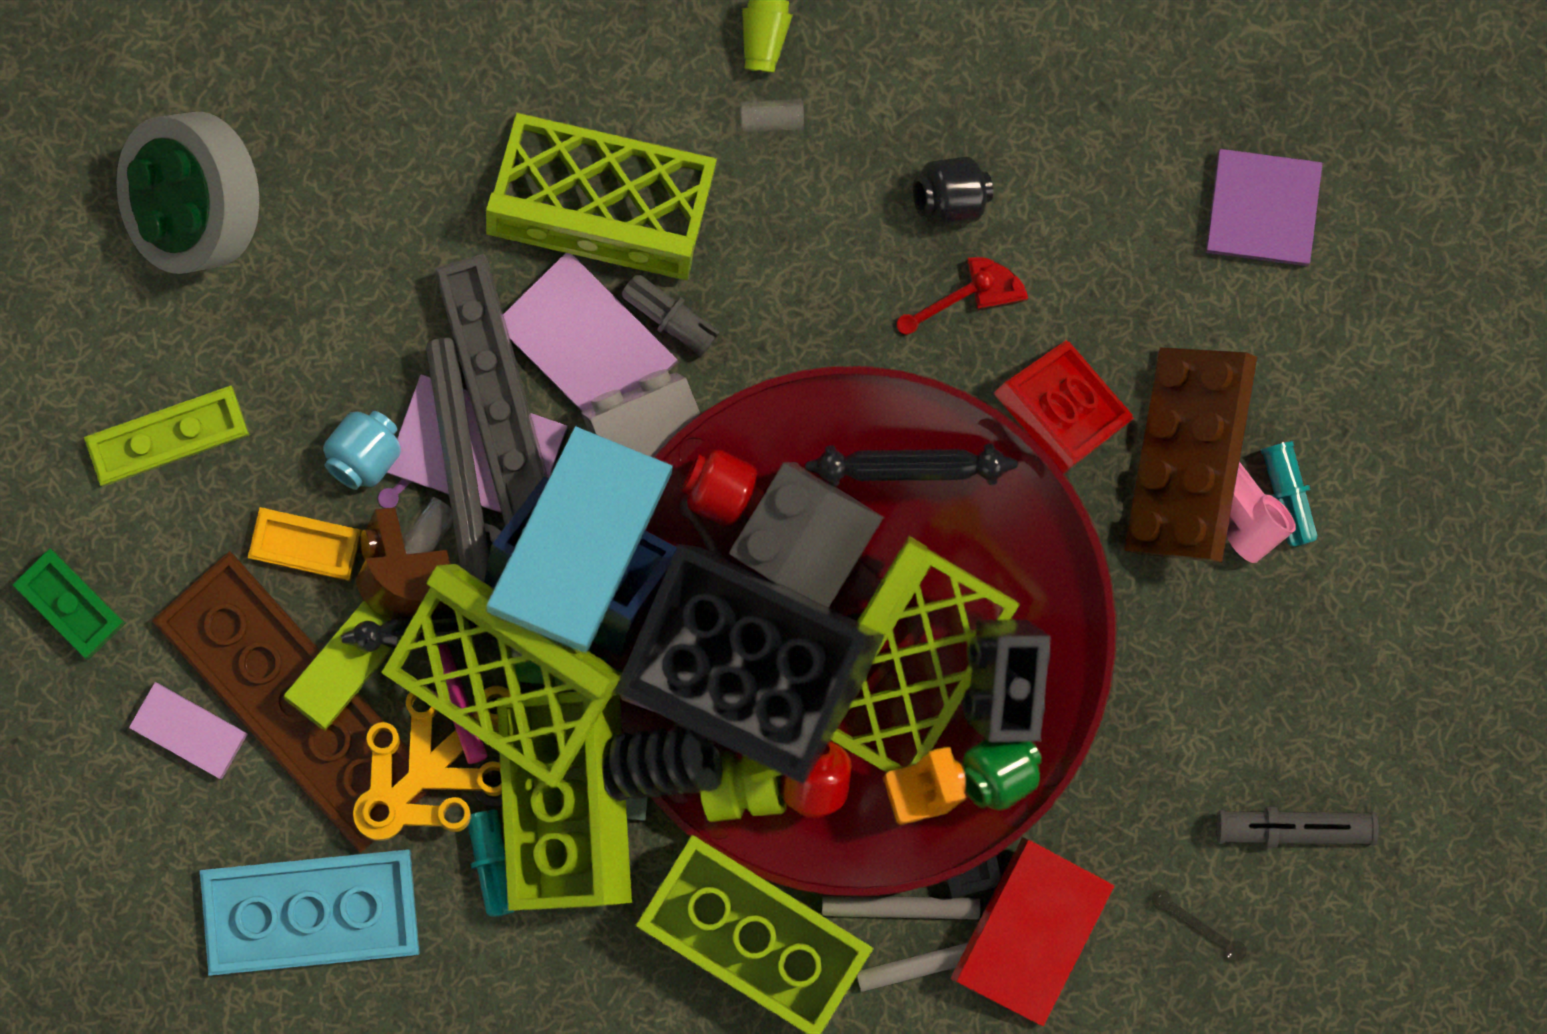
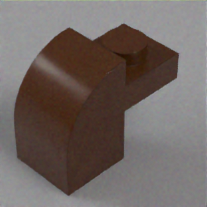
[355,507,452,619]

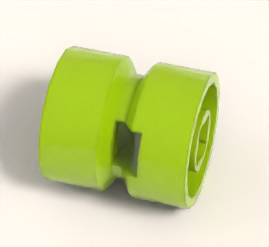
[700,751,787,822]

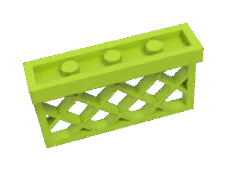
[486,113,717,281]
[831,536,1019,773]
[382,564,622,788]

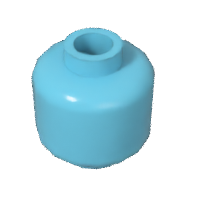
[323,411,401,490]

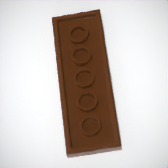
[152,551,432,853]

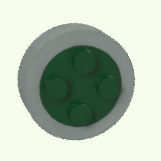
[117,112,259,274]

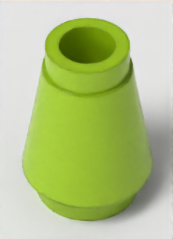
[742,0,793,73]

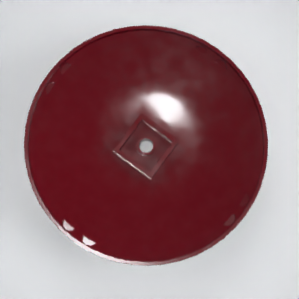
[592,366,1117,896]

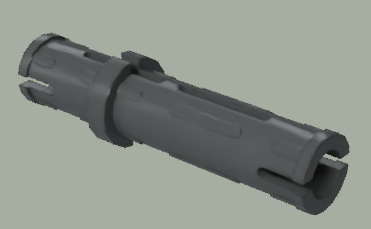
[1216,806,1379,848]

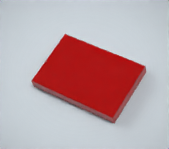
[993,340,1134,473]
[950,837,1115,1027]

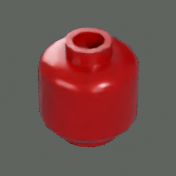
[681,449,764,527]
[780,741,851,818]

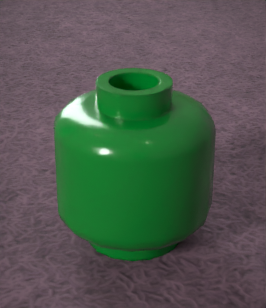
[962,739,1041,810]

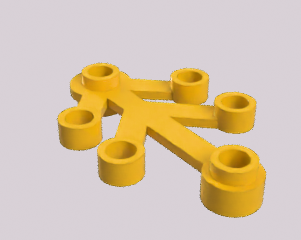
[353,686,511,841]

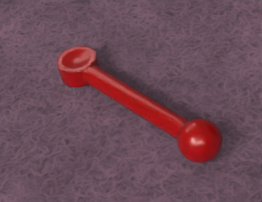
[897,271,994,335]

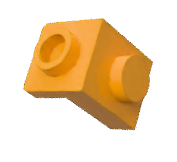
[883,747,966,825]

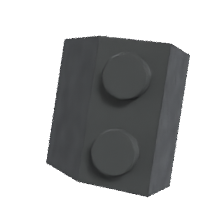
[729,462,884,608]

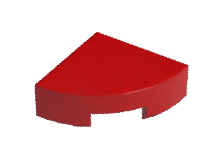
[967,257,1029,310]

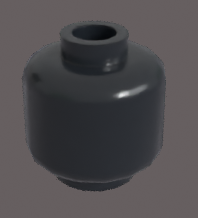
[913,156,993,227]

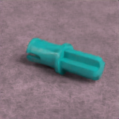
[1260,441,1317,546]
[468,810,515,917]

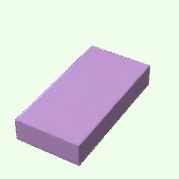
[129,682,248,779]

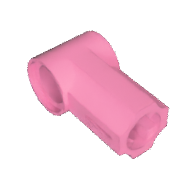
[1227,462,1296,563]

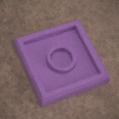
[1205,149,1322,266]

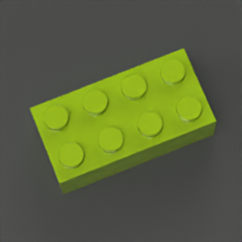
[497,692,632,911]
[636,835,874,1034]

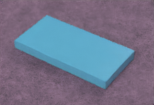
[487,426,672,653]
[200,849,420,976]

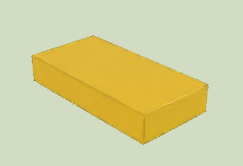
[248,507,362,581]

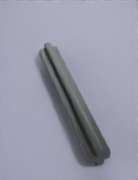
[426,338,493,588]

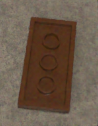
[1124,347,1257,563]

